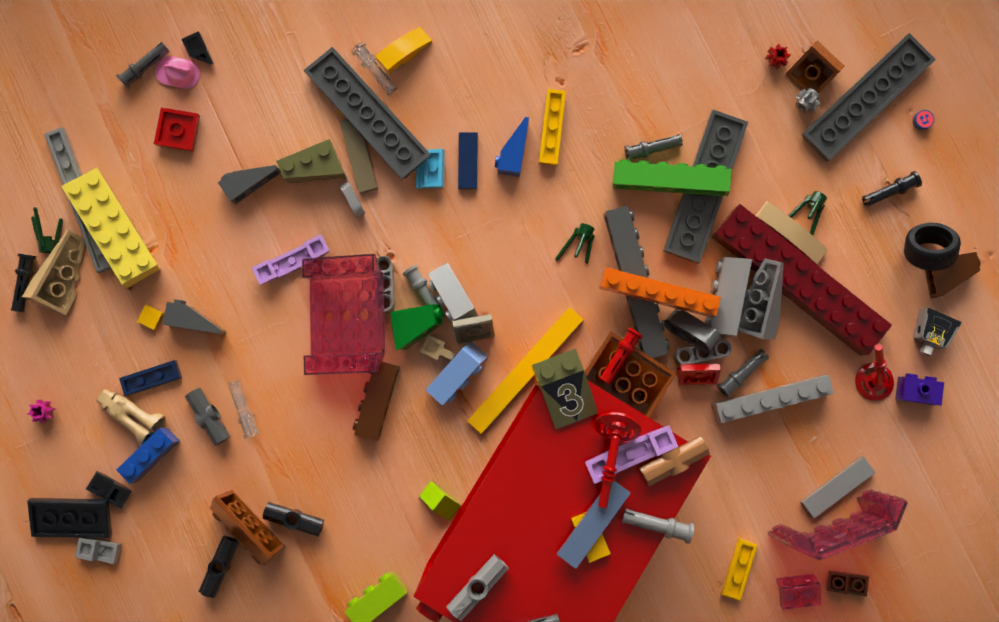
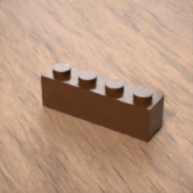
[353,360,400,441]

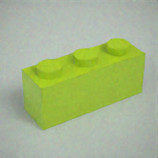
[345,571,408,622]

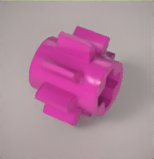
[27,399,56,424]

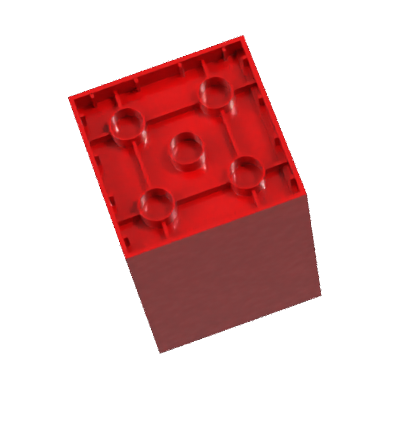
[413,380,711,622]

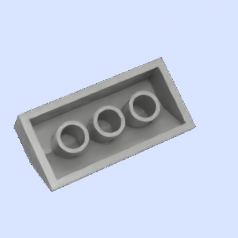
[704,257,752,338]

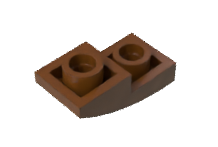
[826,570,869,597]

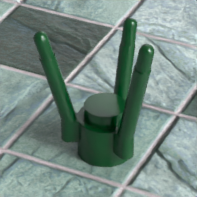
[788,191,827,235]
[31,207,63,253]
[555,223,595,264]

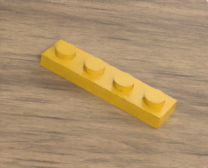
[539,89,566,166]

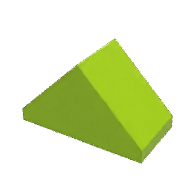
[419,480,461,520]

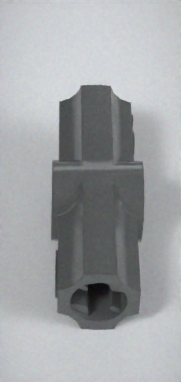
[185,388,231,446]

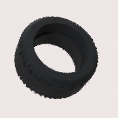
[904,223,961,271]

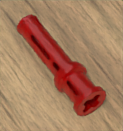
[599,327,643,385]

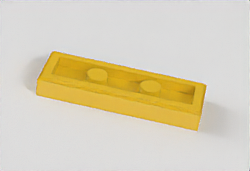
[720,538,758,601]

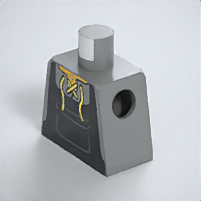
[913,308,962,356]

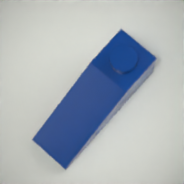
[494,117,529,177]

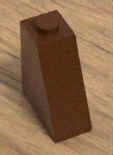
[925,252,981,299]

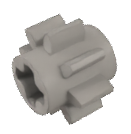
[796,88,821,112]

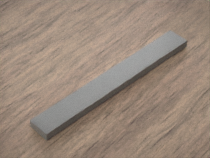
[44,127,112,273]

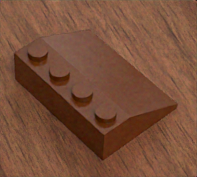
[584,331,676,417]
[210,490,285,566]

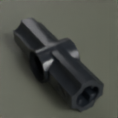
[262,502,324,537]
[198,535,239,598]

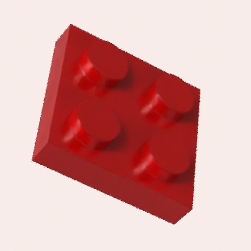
[154,107,200,152]

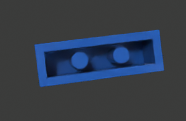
[116,427,180,484]

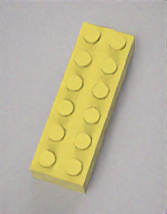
[61,168,161,289]

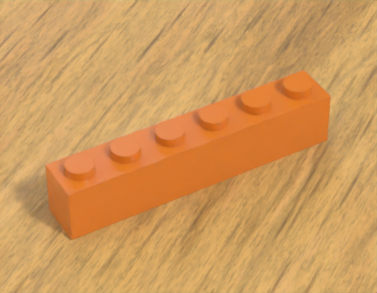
[599,267,721,318]

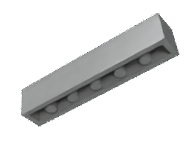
[711,375,834,423]

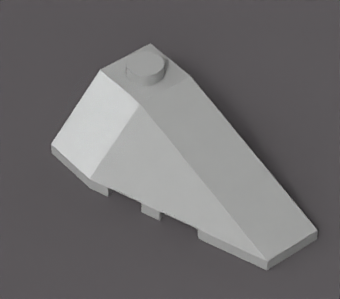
[738,259,784,340]

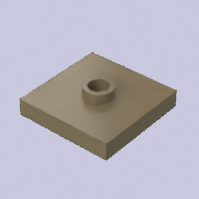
[452,314,495,343]

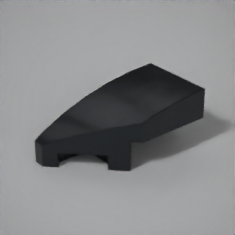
[181,31,214,65]

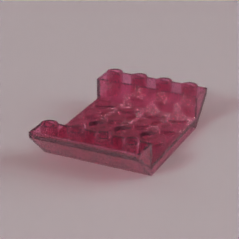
[302,254,385,375]
[767,489,908,561]

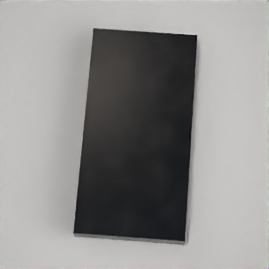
[27,498,112,538]

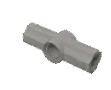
[446,554,509,621]

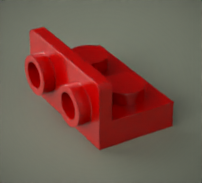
[676,363,721,385]

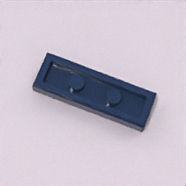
[458,132,478,190]
[119,360,182,396]

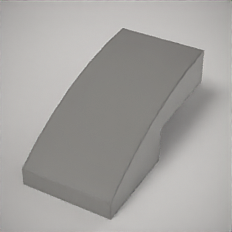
[75,538,122,564]

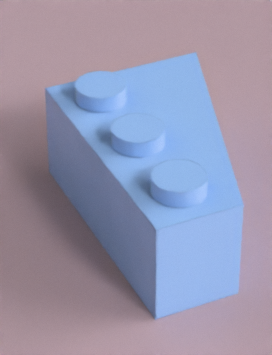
[426,341,488,406]

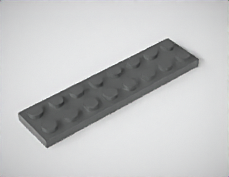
[801,33,936,162]
[304,47,431,181]
[663,110,748,264]

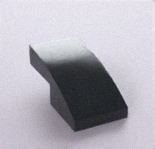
[86,471,132,508]

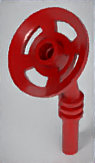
[855,344,894,401]
[595,412,641,508]

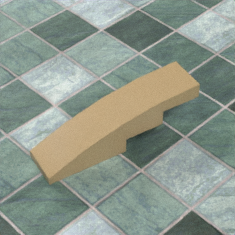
[755,201,828,264]

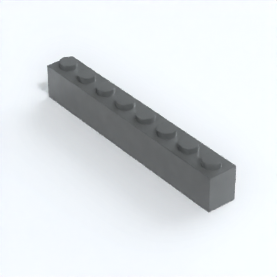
[604,206,670,358]

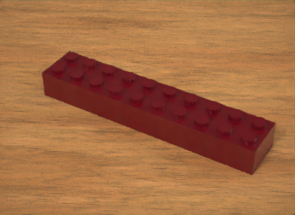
[711,204,892,356]

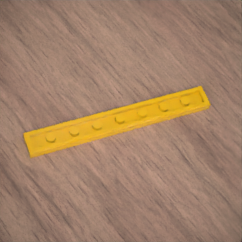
[467,307,584,434]

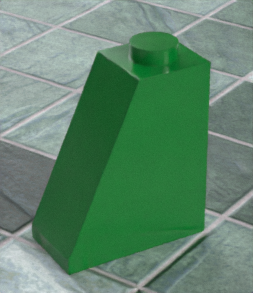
[390,304,444,350]

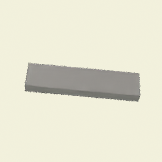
[801,456,876,518]

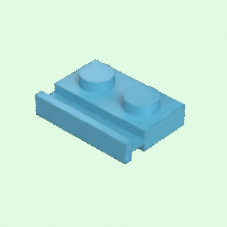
[416,149,445,189]

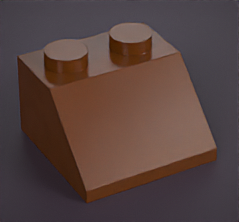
[786,41,845,93]

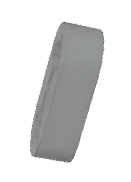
[340,182,365,217]

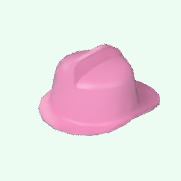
[155,56,200,89]

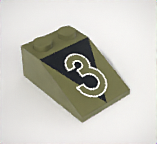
[531,348,598,429]

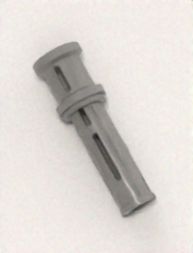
[402,264,446,315]
[622,508,694,544]

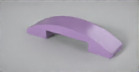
[252,234,330,285]
[585,425,678,484]

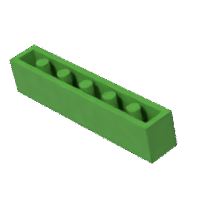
[613,159,732,196]

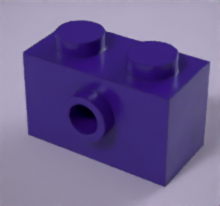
[895,373,944,406]

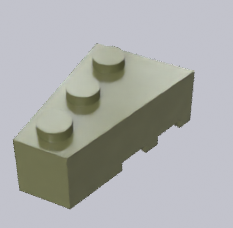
[276,139,347,183]

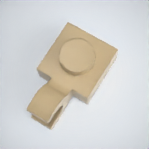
[420,335,456,360]

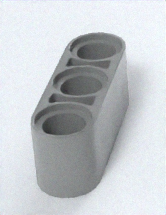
[375,256,395,313]
[673,340,732,365]

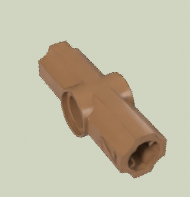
[639,436,710,486]

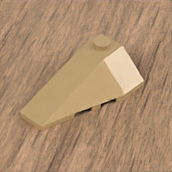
[22,230,85,316]

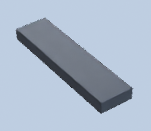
[557,481,630,569]

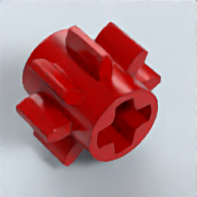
[765,44,791,70]

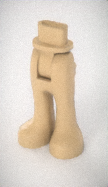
[96,389,166,445]

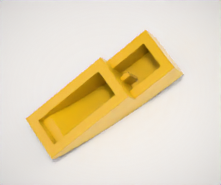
[375,27,432,75]

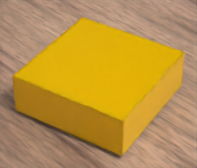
[137,304,164,330]

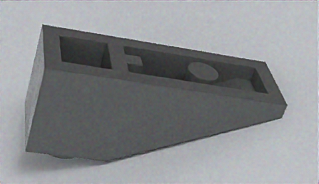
[218,165,281,205]
[163,299,226,335]

